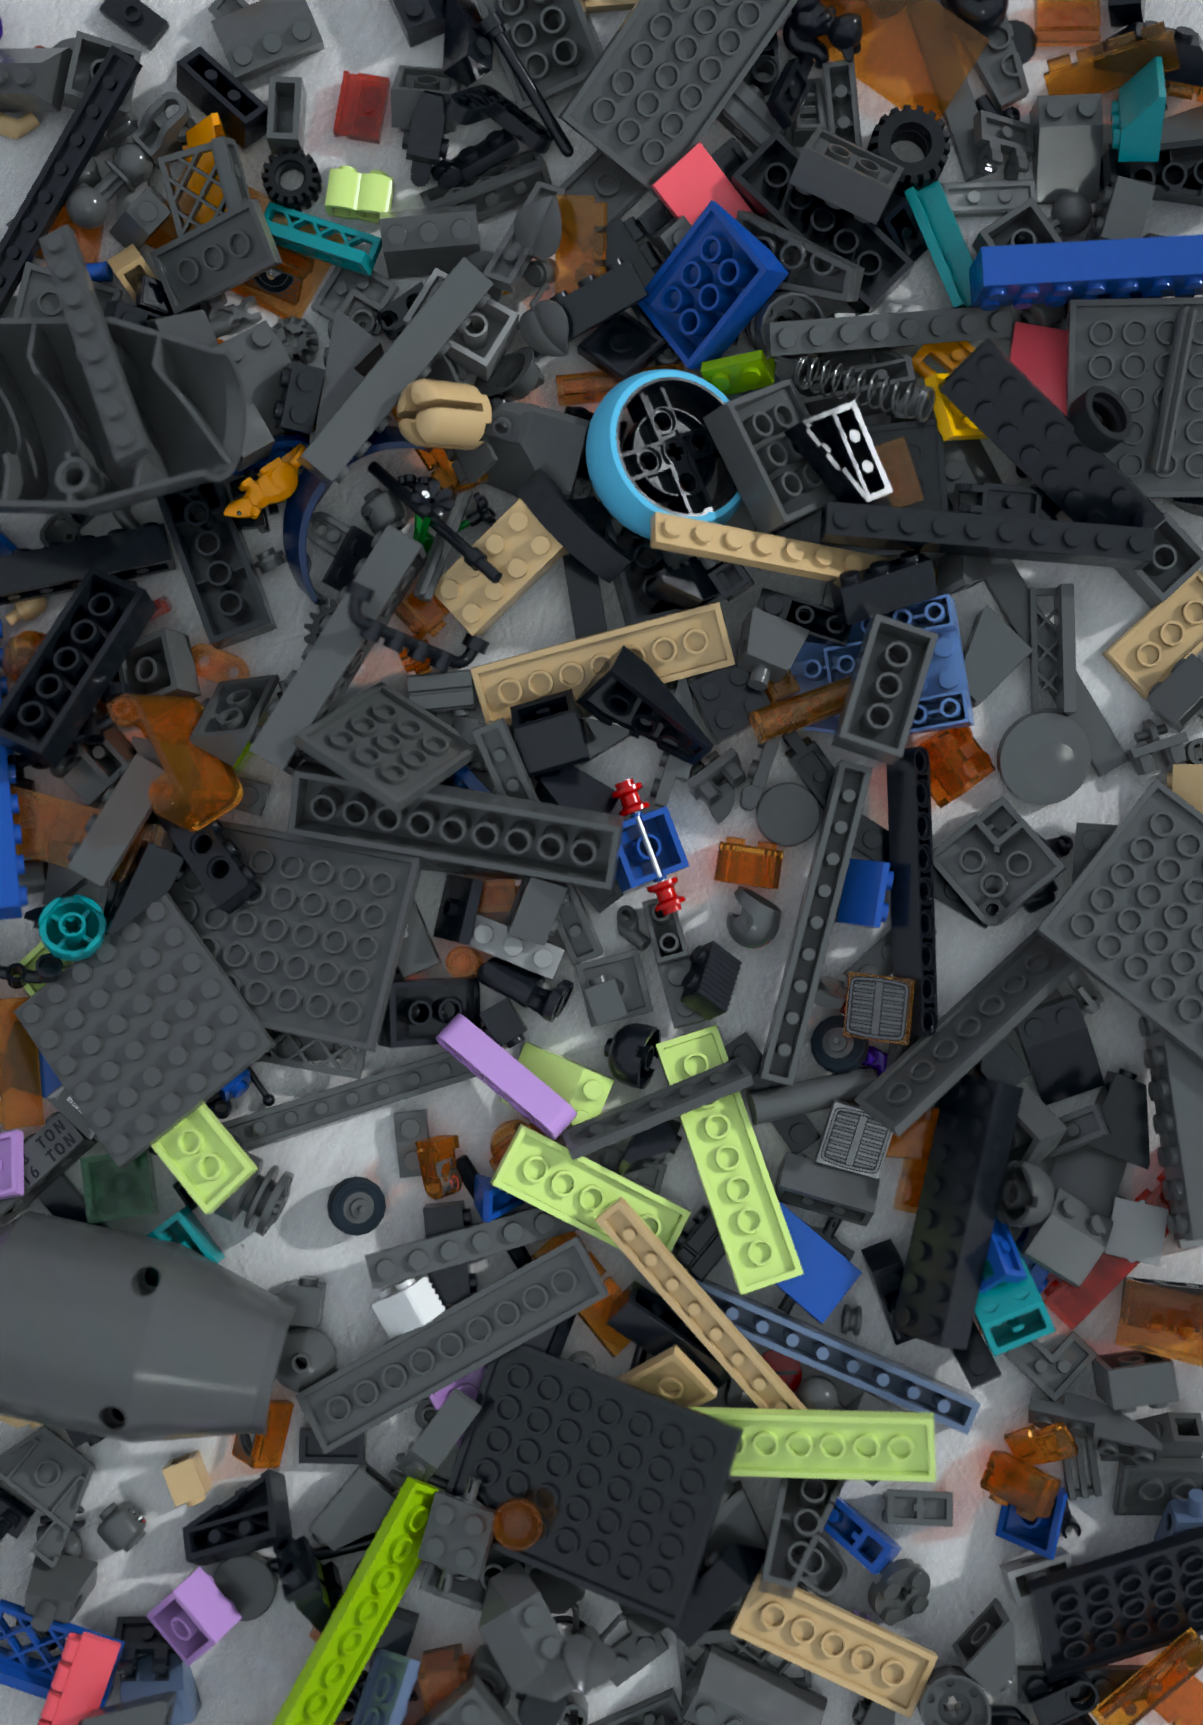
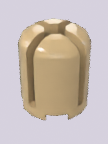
[397,379,492,451]

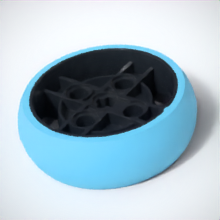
[586,369,743,539]

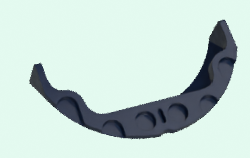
[283,426,433,605]

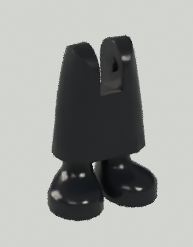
[477,957,574,1023]

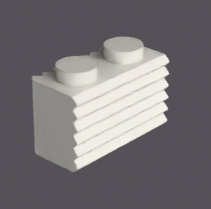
[371,1277,445,1339]

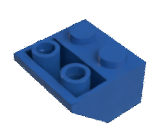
[834,858,894,928]

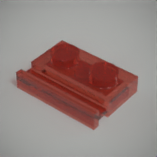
[333,70,390,144]

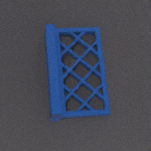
[0,1599,125,1708]

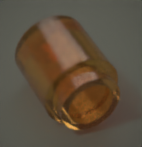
[445,946,483,980]

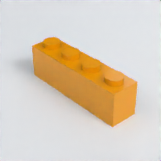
[182,112,227,224]

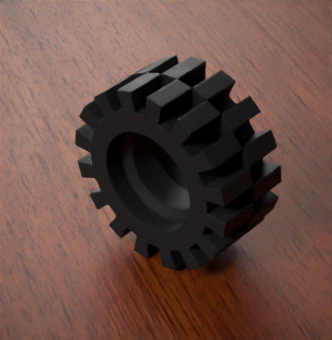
[262,147,322,212]

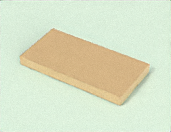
[1102,570,1203,700]

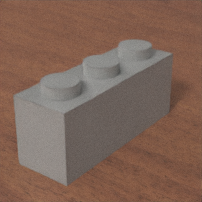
[469,913,565,980]

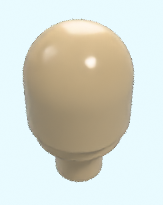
[4,597,47,626]

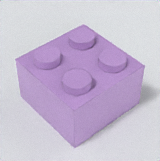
[146,1567,242,1666]

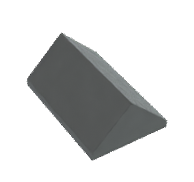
[189,674,280,766]

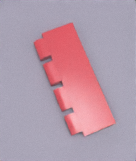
[37,1631,122,1725]

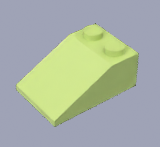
[501,1041,614,1130]

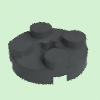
[868,1558,930,1626]

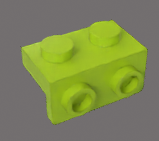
[701,349,776,395]

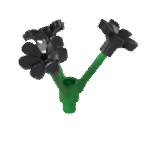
[397,474,497,554]

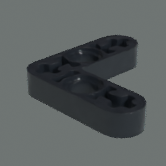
[444,85,553,154]

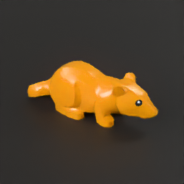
[224,443,306,520]

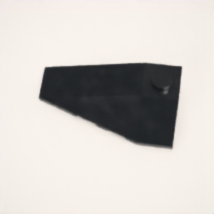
[576,645,714,765]

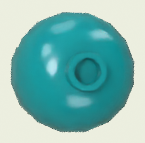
[39,894,106,961]

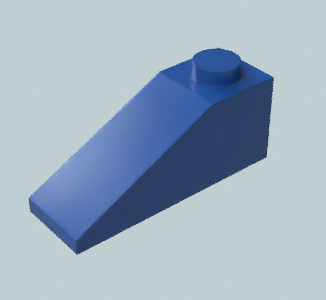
[824,1496,902,1574]

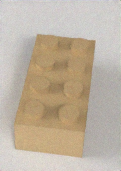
[434,498,567,636]

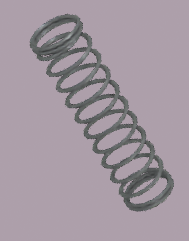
[793,354,935,423]

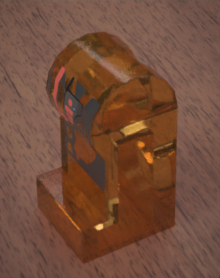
[415,1135,462,1200]

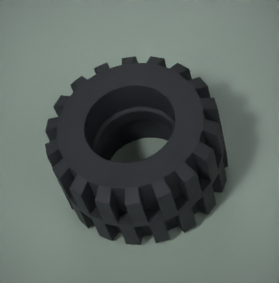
[867,105,951,198]

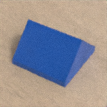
[995,1471,1068,1560]

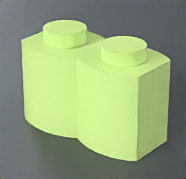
[325,166,395,224]

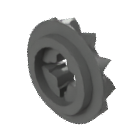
[271,315,318,364]

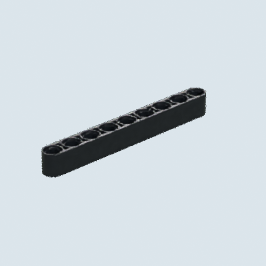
[887,747,938,1037]

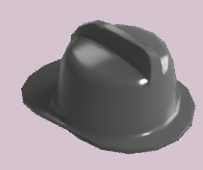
[474,346,545,400]

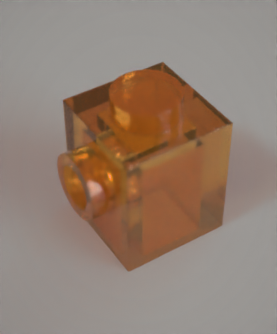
[395,593,450,640]
[477,879,520,914]

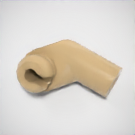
[0,112,41,140]

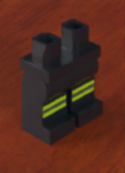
[273,1534,344,1633]

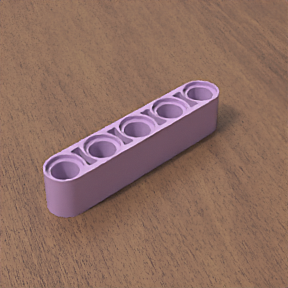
[435,1013,577,1140]

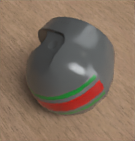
[726,886,782,949]

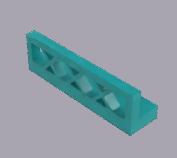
[904,180,974,308]
[264,202,382,277]

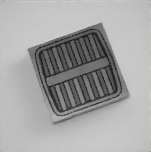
[815,1099,893,1179]

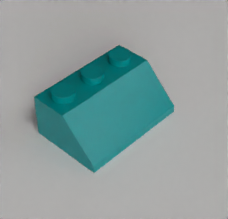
[1110,56,1166,162]

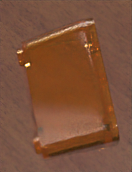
[105,694,243,833]

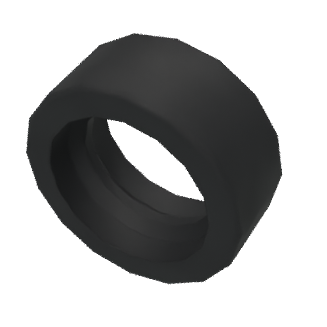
[1068,386,1133,453]

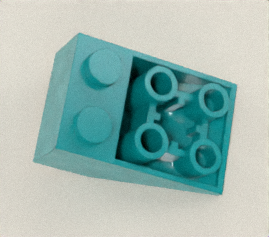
[146,1205,226,1284]
[974,1237,1056,1356]

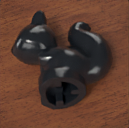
[782,0,863,69]

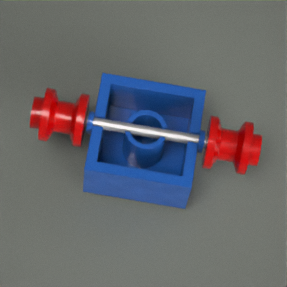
[611,778,689,916]

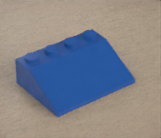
[637,201,789,370]

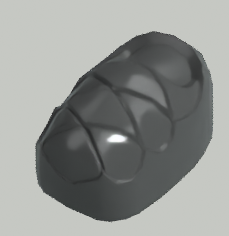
[799,1536,848,1597]

